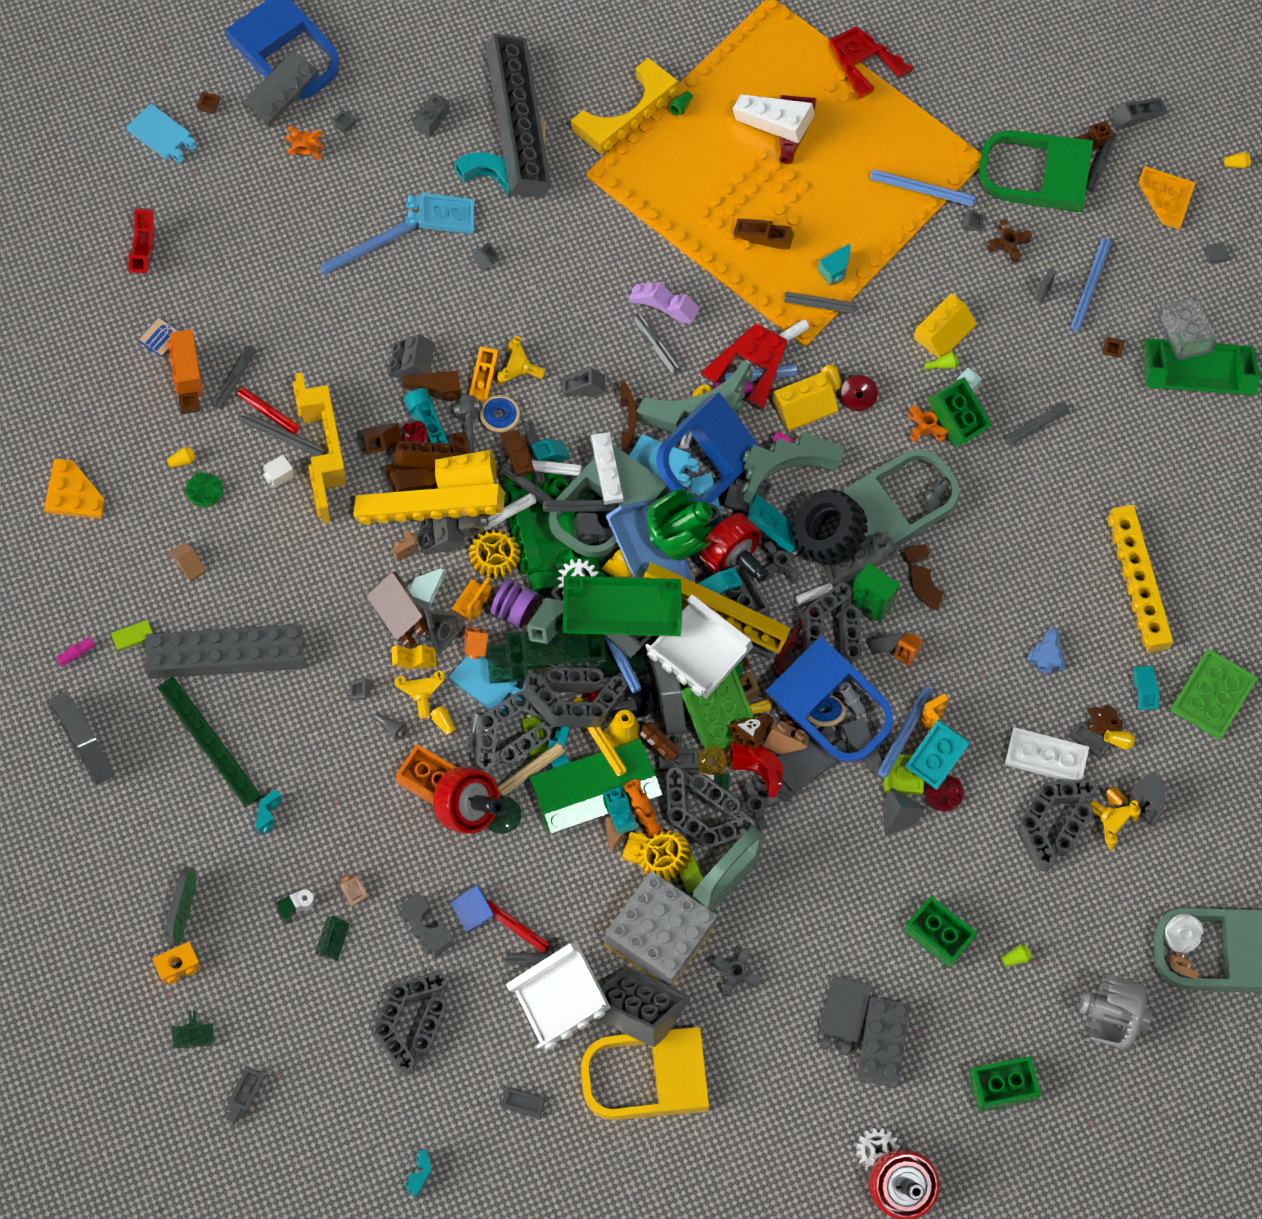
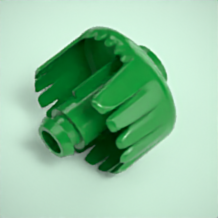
[646,489,713,561]

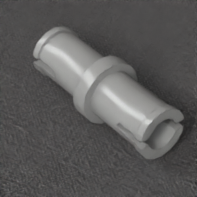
[839,682,865,715]

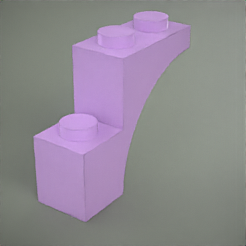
[629,282,700,324]

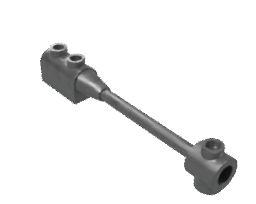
[454,395,489,538]

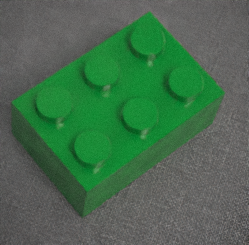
[927,377,992,447]
[851,562,900,623]
[903,896,978,969]
[969,1056,1041,1113]

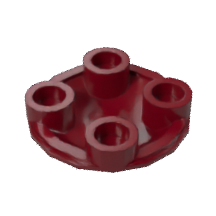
[402,421,428,442]
[925,775,964,812]

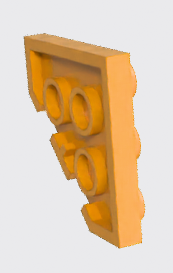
[1138,166,1196,230]
[44,459,105,519]

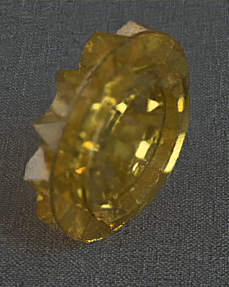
[698,746,728,775]

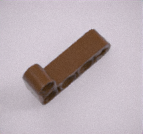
[394,433,469,468]

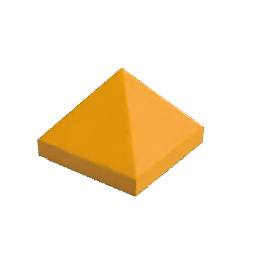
[1107,786,1128,805]

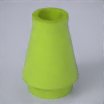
[1001,944,1032,968]

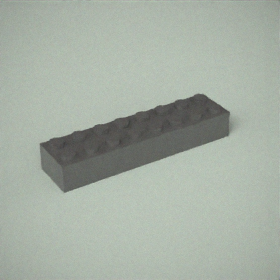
[146,624,305,679]

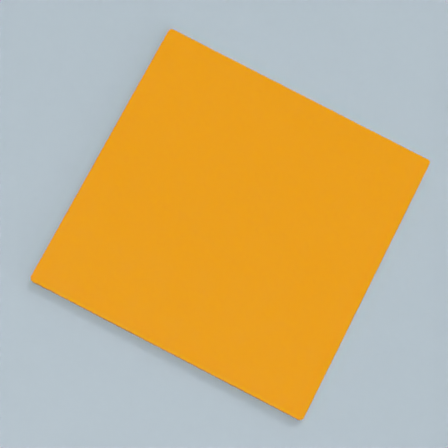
[586,0,982,347]

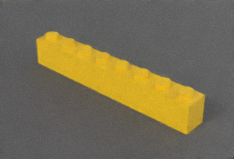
[353,484,505,525]
[643,562,790,654]

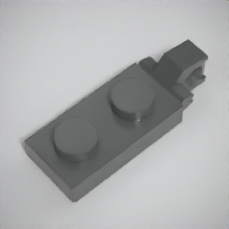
[226,1067,265,1126]

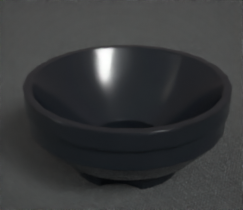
[627,682,657,718]

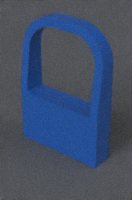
[226,0,339,99]
[656,392,760,504]
[766,636,893,763]

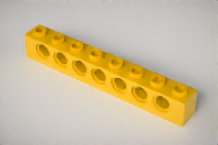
[1107,505,1173,653]

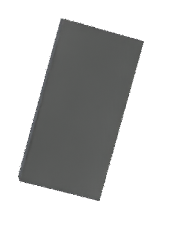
[1036,268,1056,302]
[1069,721,1112,759]
[501,1087,546,1119]

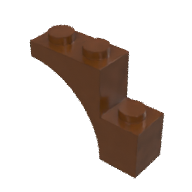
[501,429,534,477]

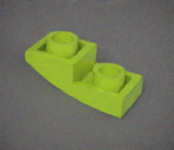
[675,848,704,894]

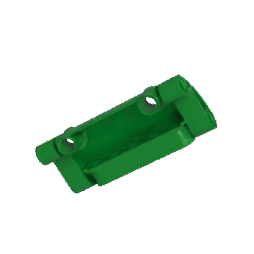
[502,460,586,595]

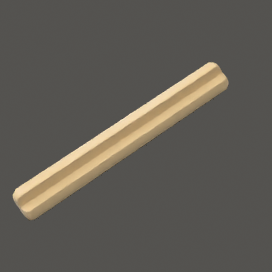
[498,743,565,795]

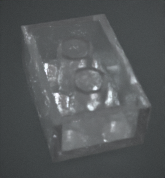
[1157,297,1217,360]

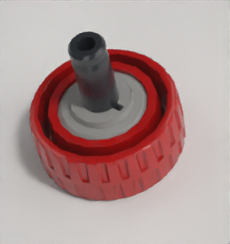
[699,513,769,582]
[433,766,504,834]
[868,1148,940,1219]

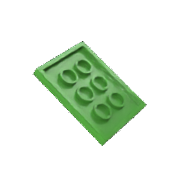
[1170,648,1258,741]
[681,668,754,757]

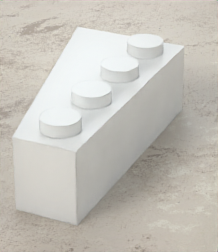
[733,94,815,143]

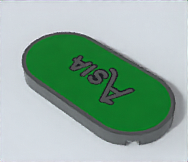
[166,867,196,946]

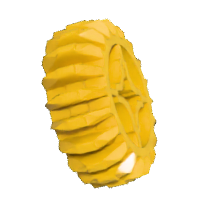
[469,528,520,579]
[639,830,692,883]

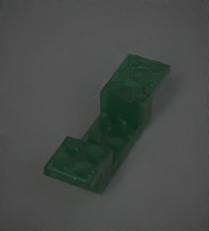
[486,629,645,684]

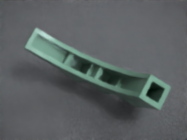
[636,361,753,433]
[742,432,845,503]
[527,598,563,644]

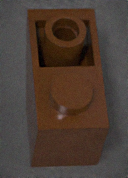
[361,422,402,455]

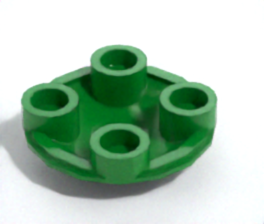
[185,471,224,507]

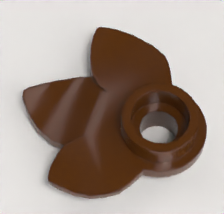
[1087,705,1123,734]

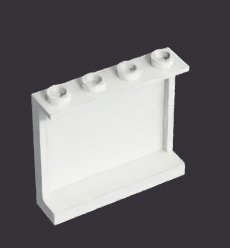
[645,595,753,699]
[506,943,611,1050]

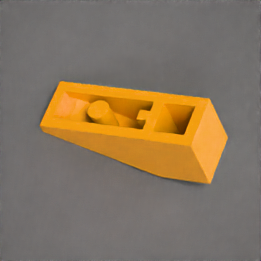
[469,346,501,404]

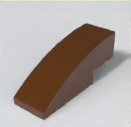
[733,218,794,250]

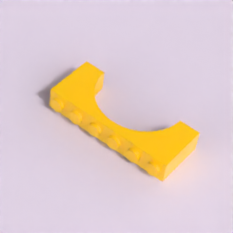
[571,58,679,155]

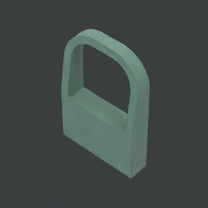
[549,444,668,557]
[842,449,959,552]
[692,825,764,912]
[1154,908,1262,993]

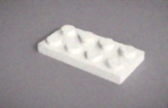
[1004,727,1089,781]

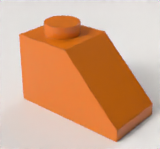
[464,626,488,659]
[894,632,924,667]

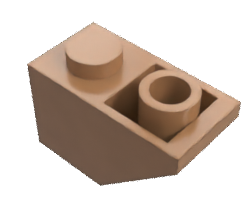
[763,719,809,754]

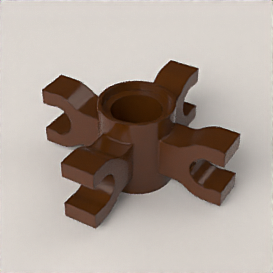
[987,219,1032,264]

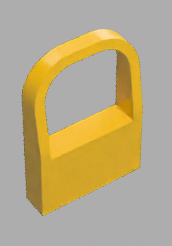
[581,1027,709,1120]

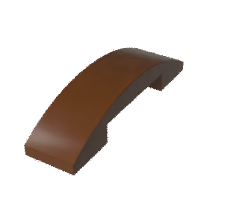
[620,381,636,453]

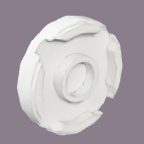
[1164,914,1203,953]

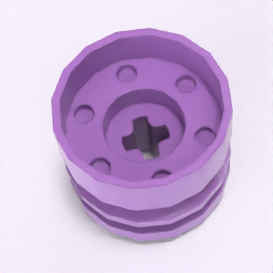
[491,578,539,628]

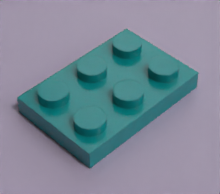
[748,493,795,553]
[905,719,971,790]

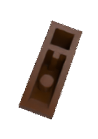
[402,370,461,401]

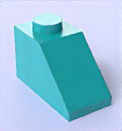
[818,244,851,286]

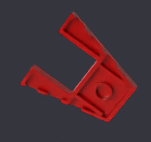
[829,26,914,99]
[701,323,788,410]

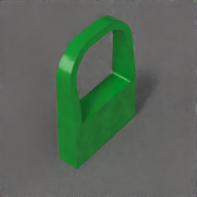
[979,130,1093,212]

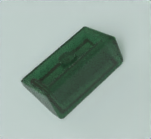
[315,916,350,961]

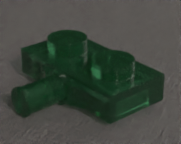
[172,1011,214,1049]

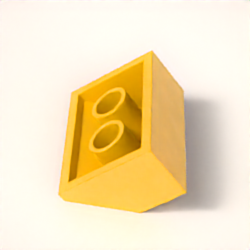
[913,293,977,358]
[772,372,839,432]
[435,450,496,489]

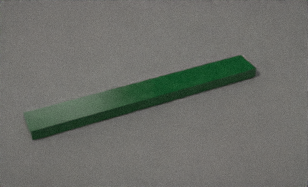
[157,676,261,808]

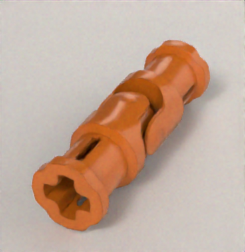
[624,779,663,838]

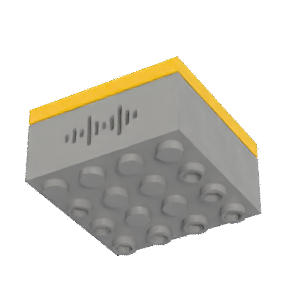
[604,871,717,987]

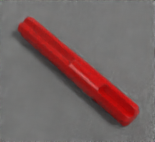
[237,387,300,434]
[487,900,550,953]

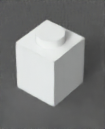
[263,455,294,488]

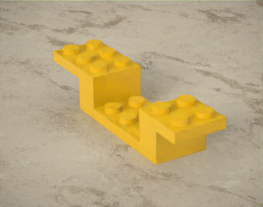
[292,372,346,524]

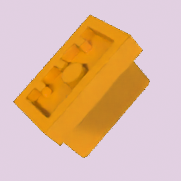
[451,577,492,623]
[920,693,949,732]

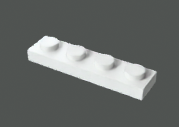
[591,432,623,505]

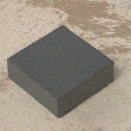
[331,109,357,134]
[1206,243,1228,263]

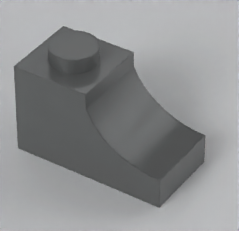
[562,367,606,397]

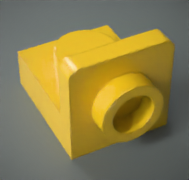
[622,832,649,865]

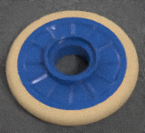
[479,395,520,433]
[807,695,846,727]

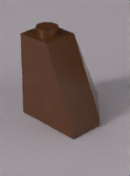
[385,464,438,492]

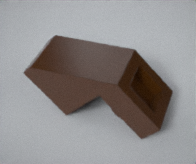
[1074,121,1114,152]

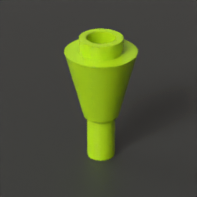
[924,351,959,370]

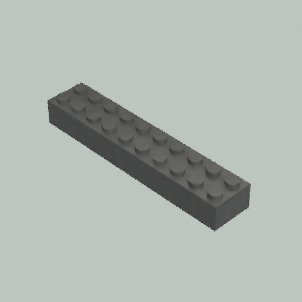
[486,33,552,198]

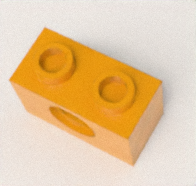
[152,942,201,985]

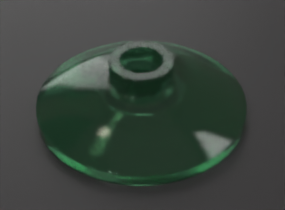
[487,796,521,834]

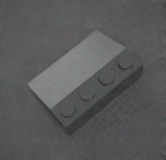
[596,966,690,1047]

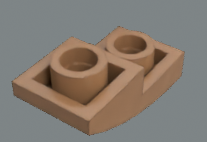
[1167,952,1199,980]

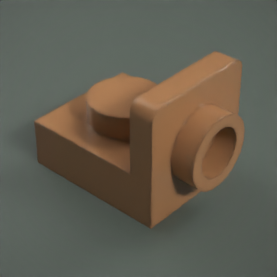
[393,529,418,562]
[337,873,368,906]

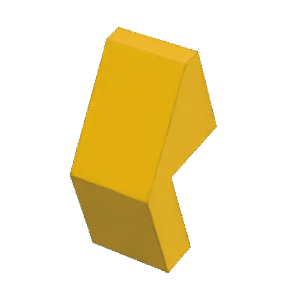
[391,645,437,670]

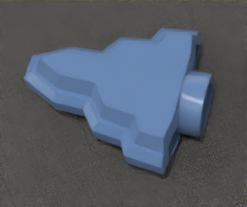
[1027,627,1066,673]

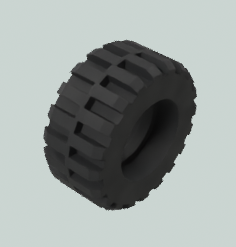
[792,489,868,565]

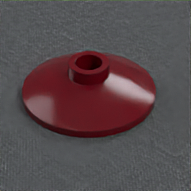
[841,375,878,412]

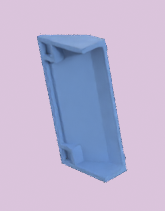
[606,499,696,610]

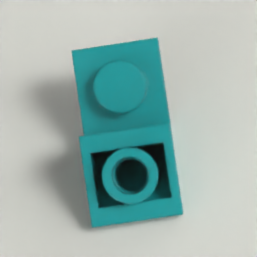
[530,438,571,462]
[698,567,743,595]
[1133,665,1159,710]
[603,786,637,835]
[256,789,282,836]
[405,1149,432,1199]

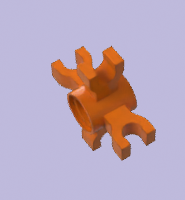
[285,125,325,160]
[907,404,948,443]

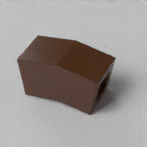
[904,544,930,565]

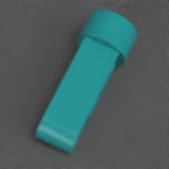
[403,388,448,444]

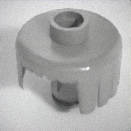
[1079,974,1152,1049]

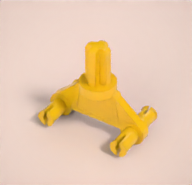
[496,336,545,385]
[394,670,445,719]
[1089,800,1141,850]

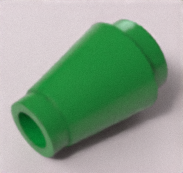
[669,91,693,116]

